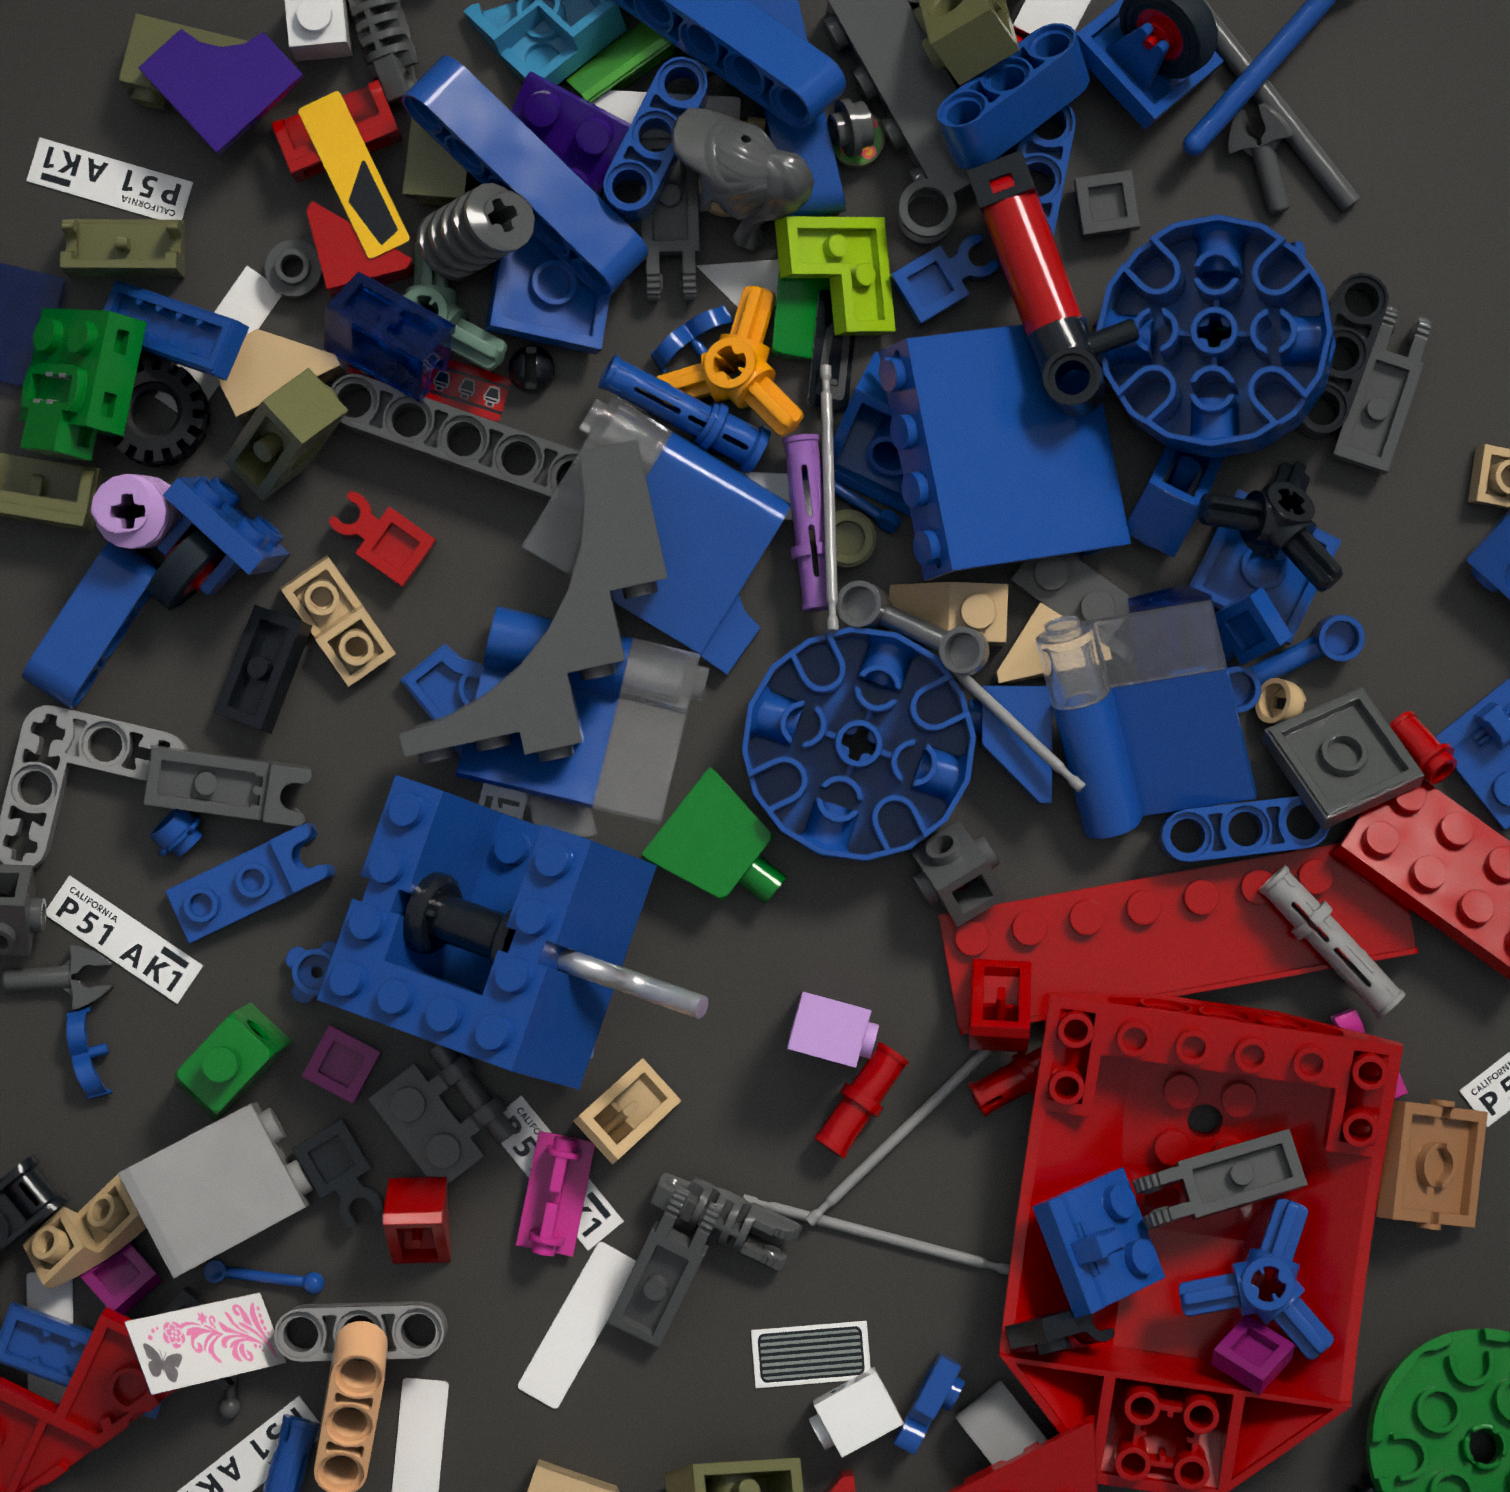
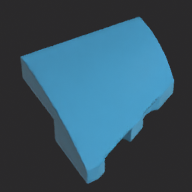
[463,0,627,85]

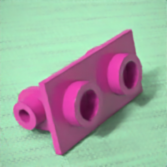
[516,1131,595,1257]

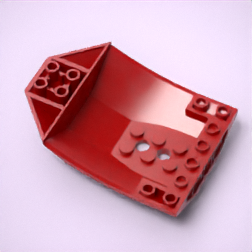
[999,993,1403,1492]

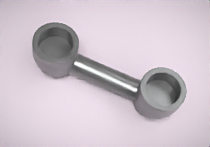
[836,580,989,676]

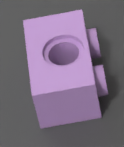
[786,991,879,1068]

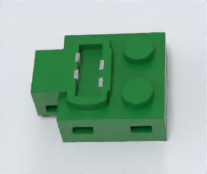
[19,308,147,461]

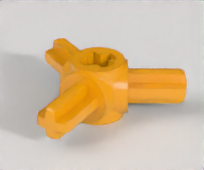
[656,286,804,437]

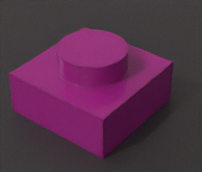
[302,1025,382,1104]
[79,1243,163,1315]
[1211,1315,1296,1395]

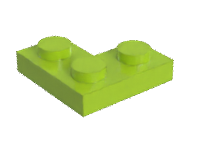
[775,216,896,336]

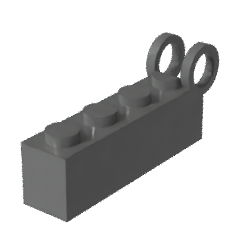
[822,0,973,246]

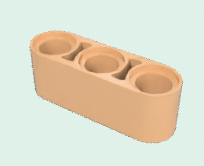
[314,1321,388,1492]

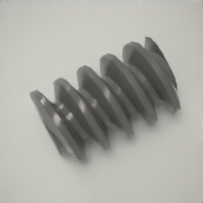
[417,183,535,282]

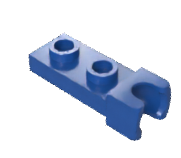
[165,823,336,943]

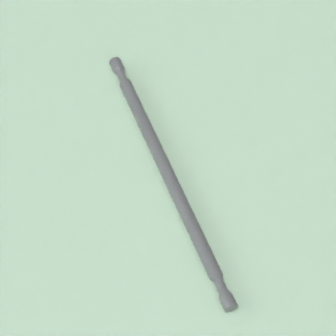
[820,364,839,633]
[891,603,1086,793]
[805,1050,993,1226]
[743,1194,1010,1276]

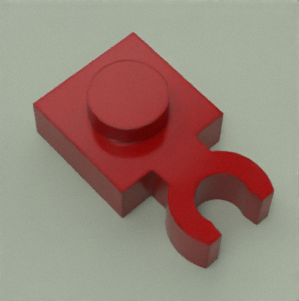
[328,491,437,588]

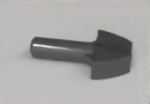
[1228,103,1294,214]
[1,945,114,1009]

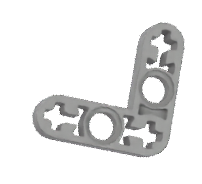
[0,705,188,869]

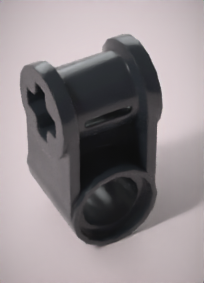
[0,1154,70,1254]

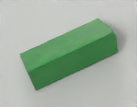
[772,272,830,361]

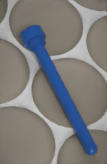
[1183,0,1337,156]

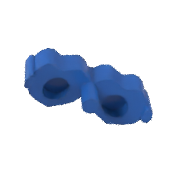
[651,305,734,374]
[66,1006,113,1100]

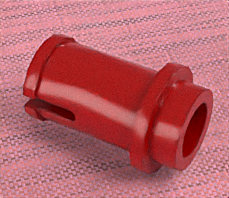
[1390,711,1457,785]

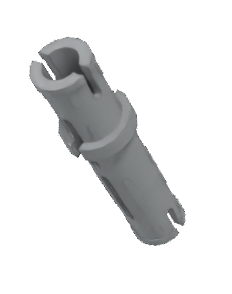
[1258,865,1406,1019]

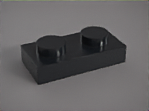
[214,605,312,734]

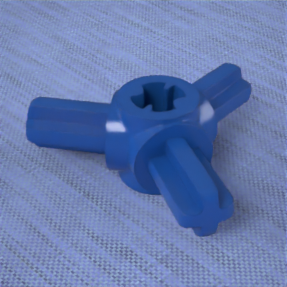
[1178,1199,1334,1360]

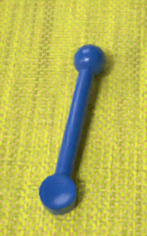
[802,470,901,534]
[203,1259,325,1295]

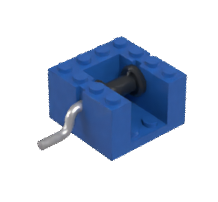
[317,775,708,1090]

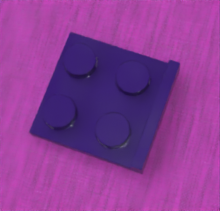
[477,71,631,197]

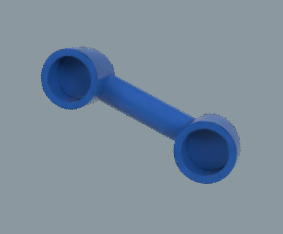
[1227,614,1365,713]

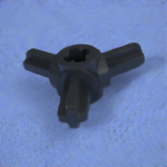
[1197,460,1343,592]

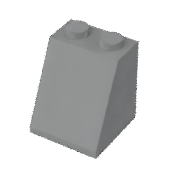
[118,1102,314,1279]

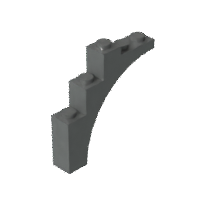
[399,439,668,764]

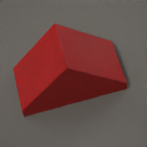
[306,201,414,298]
[969,959,1032,1053]
[383,1177,451,1264]

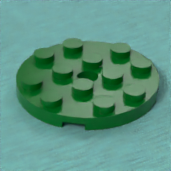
[1366,1328,1510,1492]

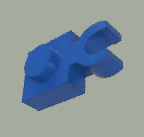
[890,234,999,327]
[1190,587,1293,668]
[892,1351,965,1455]

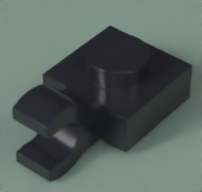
[1005,1308,1115,1356]

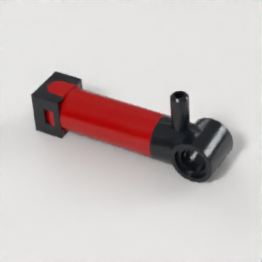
[966,150,1140,417]

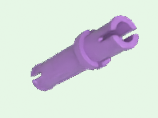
[782,434,838,612]

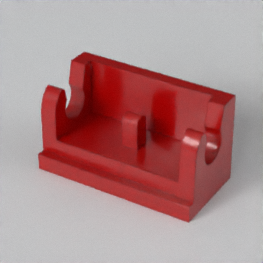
[271,80,403,183]

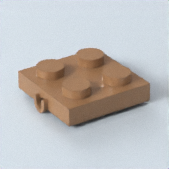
[1376,1099,1488,1230]

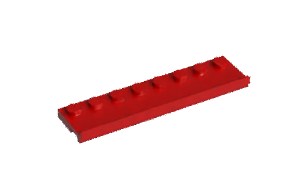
[937,843,1418,1035]

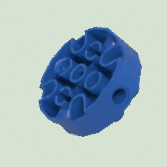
[1096,214,1336,459]
[742,626,976,862]

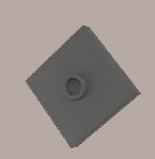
[1261,687,1425,830]

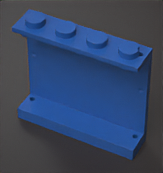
[878,317,1131,581]

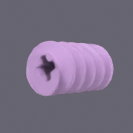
[90,474,182,549]

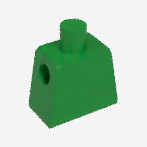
[641,767,787,904]
[174,1002,293,1122]

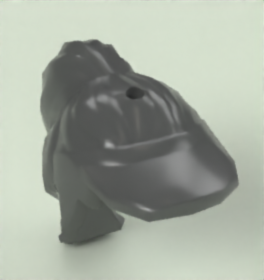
[671,108,814,251]

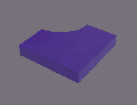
[138,29,305,156]

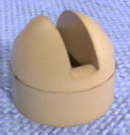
[1255,678,1306,725]

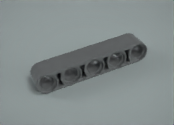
[331,374,584,509]

